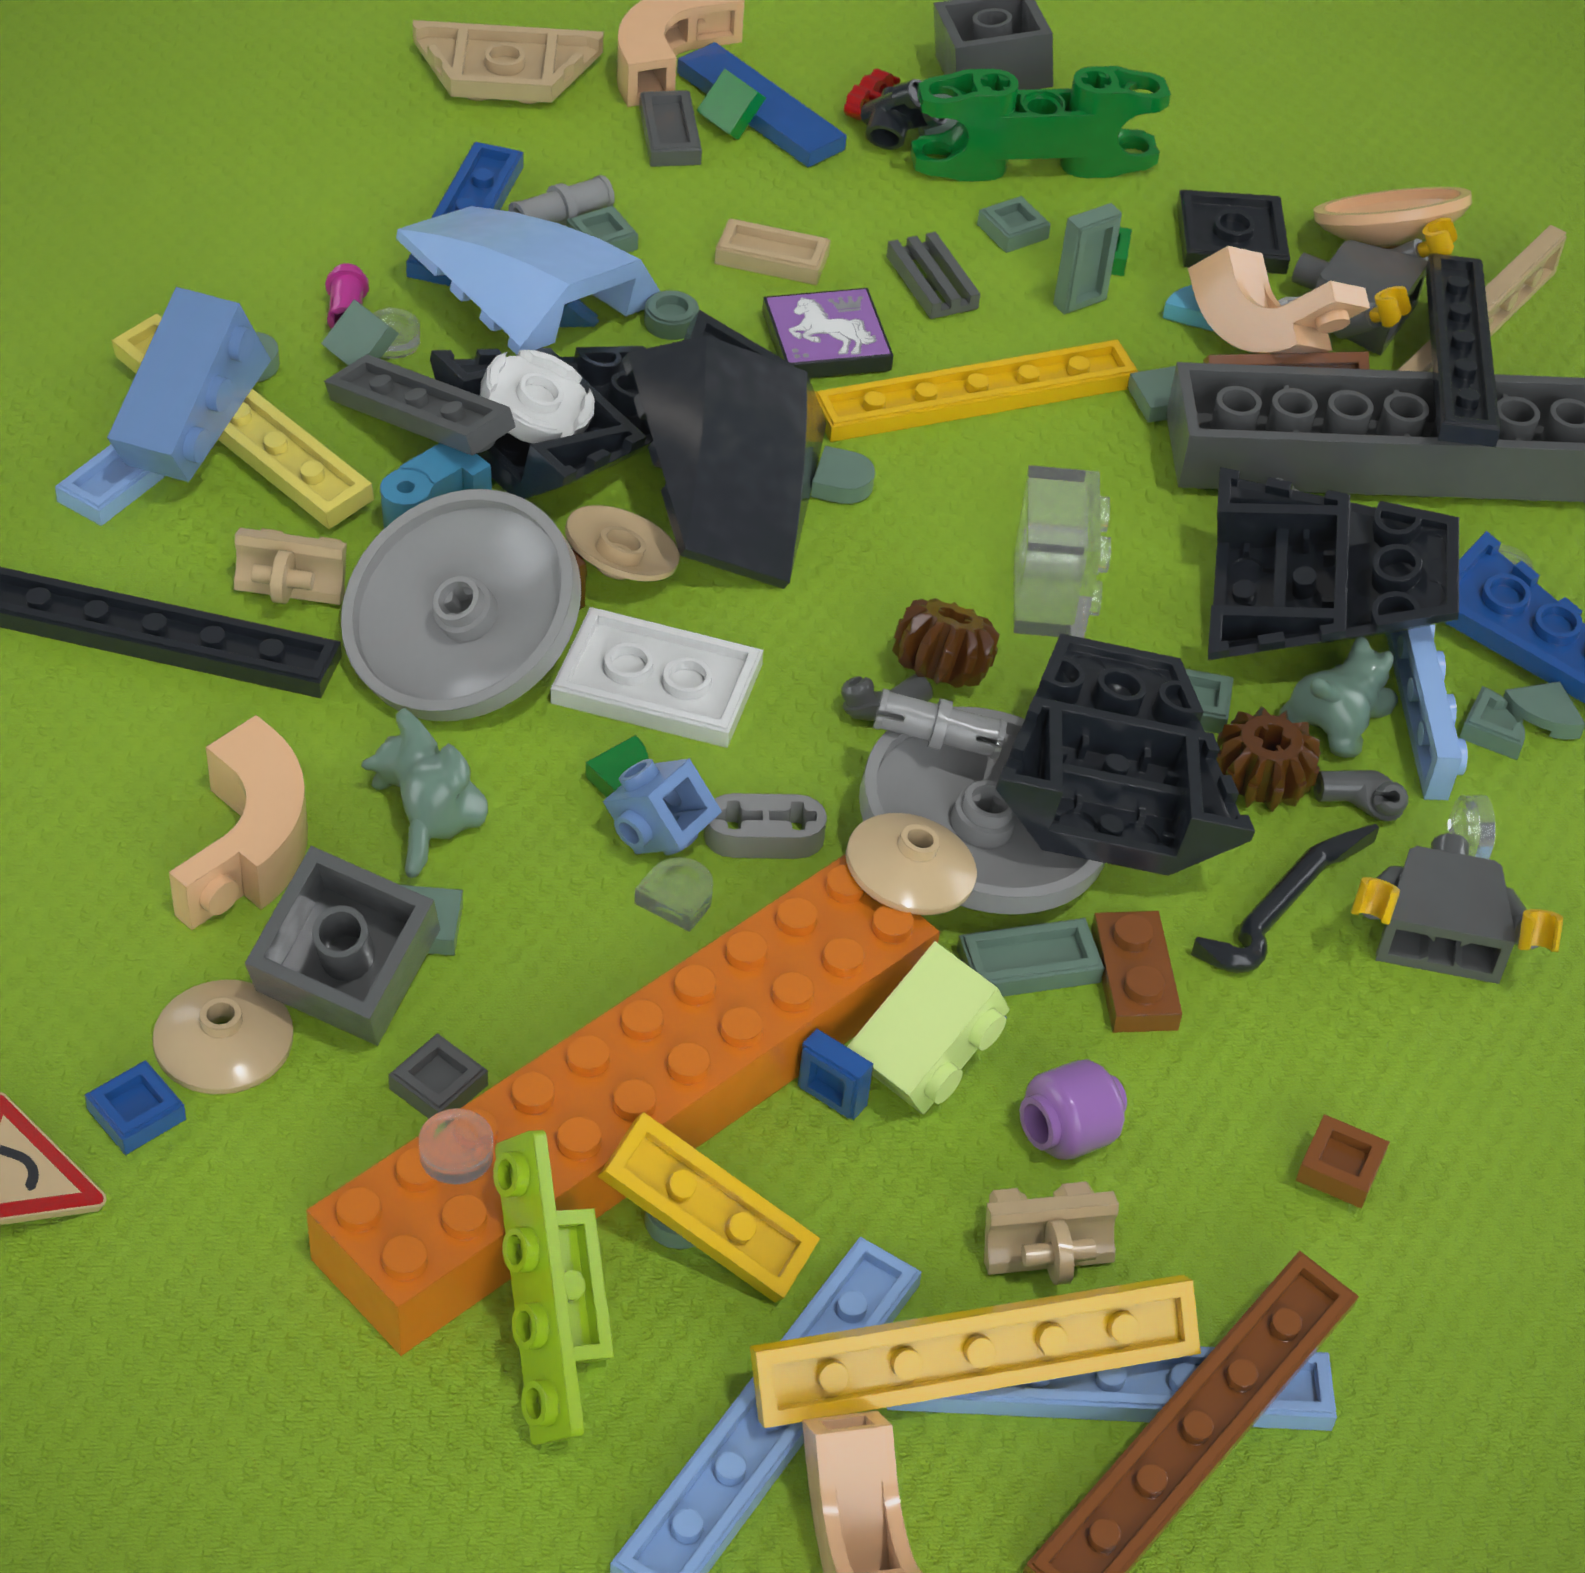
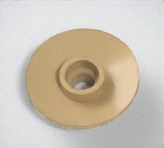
[565,505,680,581]
[846,813,977,915]
[153,980,293,1094]

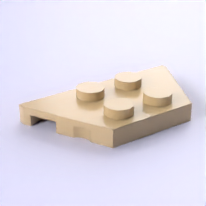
[413,20,604,104]

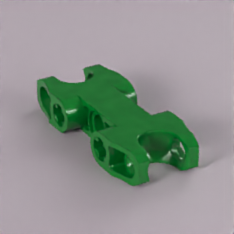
[910,66,1171,182]

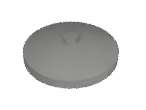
[341,489,581,721]
[859,707,1105,914]

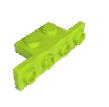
[493,1130,614,1445]

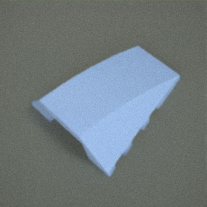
[396,206,661,355]

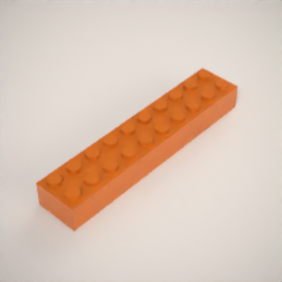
[306,854,940,1356]

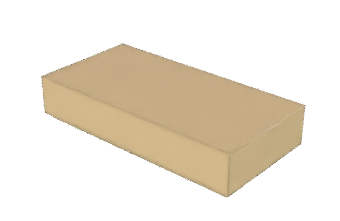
[715,219,830,285]

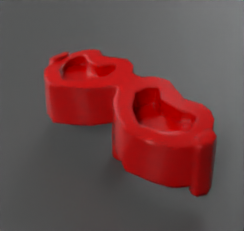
[843,68,901,121]

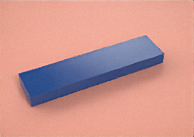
[677,42,847,167]
[406,142,524,286]

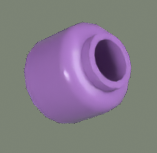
[1019,1059,1127,1160]

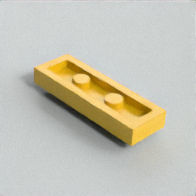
[597,1112,820,1303]

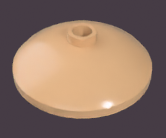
[1314,187,1472,249]

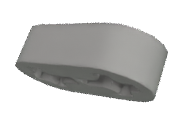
[704,793,827,859]

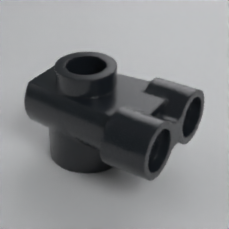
[861,79,948,150]

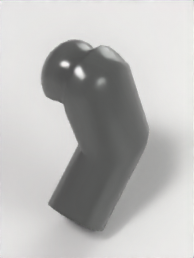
[841,674,933,721]
[1314,770,1409,821]

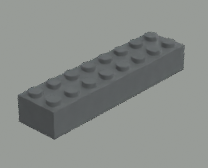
[1166,362,1585,503]

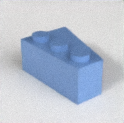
[107,287,271,482]

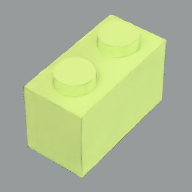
[847,941,1010,1115]

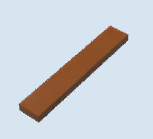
[1023,1250,1359,1573]

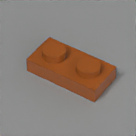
[1091,911,1183,1033]

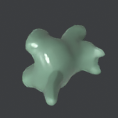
[1279,637,1398,758]
[361,708,488,878]

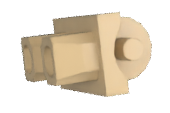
[234,528,347,605]
[984,1182,1119,1285]

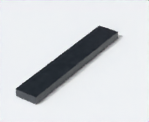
[1425,253,1500,447]
[0,567,342,699]

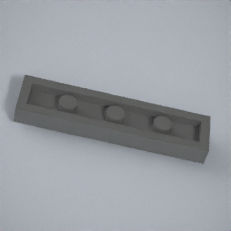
[324,354,516,456]

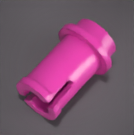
[325,263,369,329]

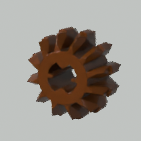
[892,598,1000,688]
[1216,706,1321,812]

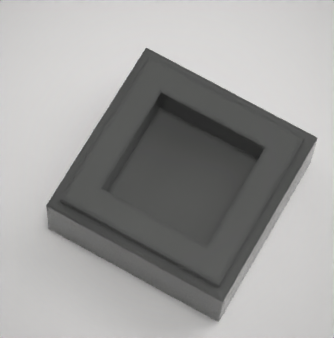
[388,1033,488,1124]

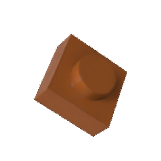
[1296,1114,1390,1209]

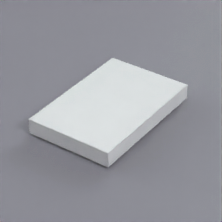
[551,607,764,748]

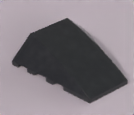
[622,335,827,589]
[430,346,653,499]
[1208,467,1459,660]
[995,633,1255,876]

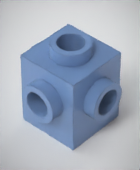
[603,758,722,855]

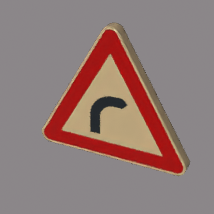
[0,1092,106,1225]

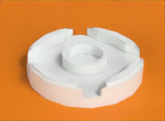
[480,350,595,444]

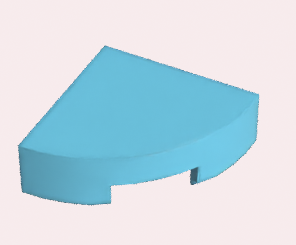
[1163,285,1214,331]

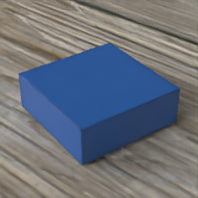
[798,1029,873,1121]
[85,1060,186,1155]

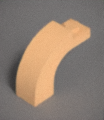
[617,0,745,107]
[1188,246,1370,354]
[169,715,308,930]
[802,1411,923,1573]

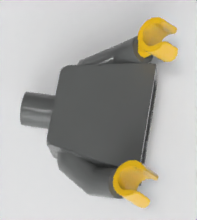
[1292,217,1458,356]
[1351,833,1564,984]

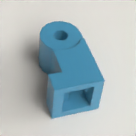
[380,443,492,528]

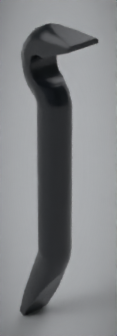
[1191,824,1379,973]

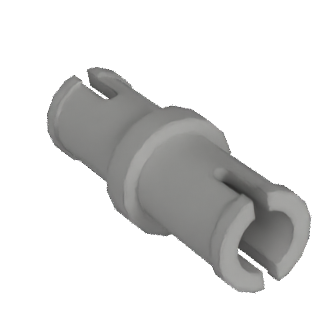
[508,175,615,226]
[873,688,1007,760]

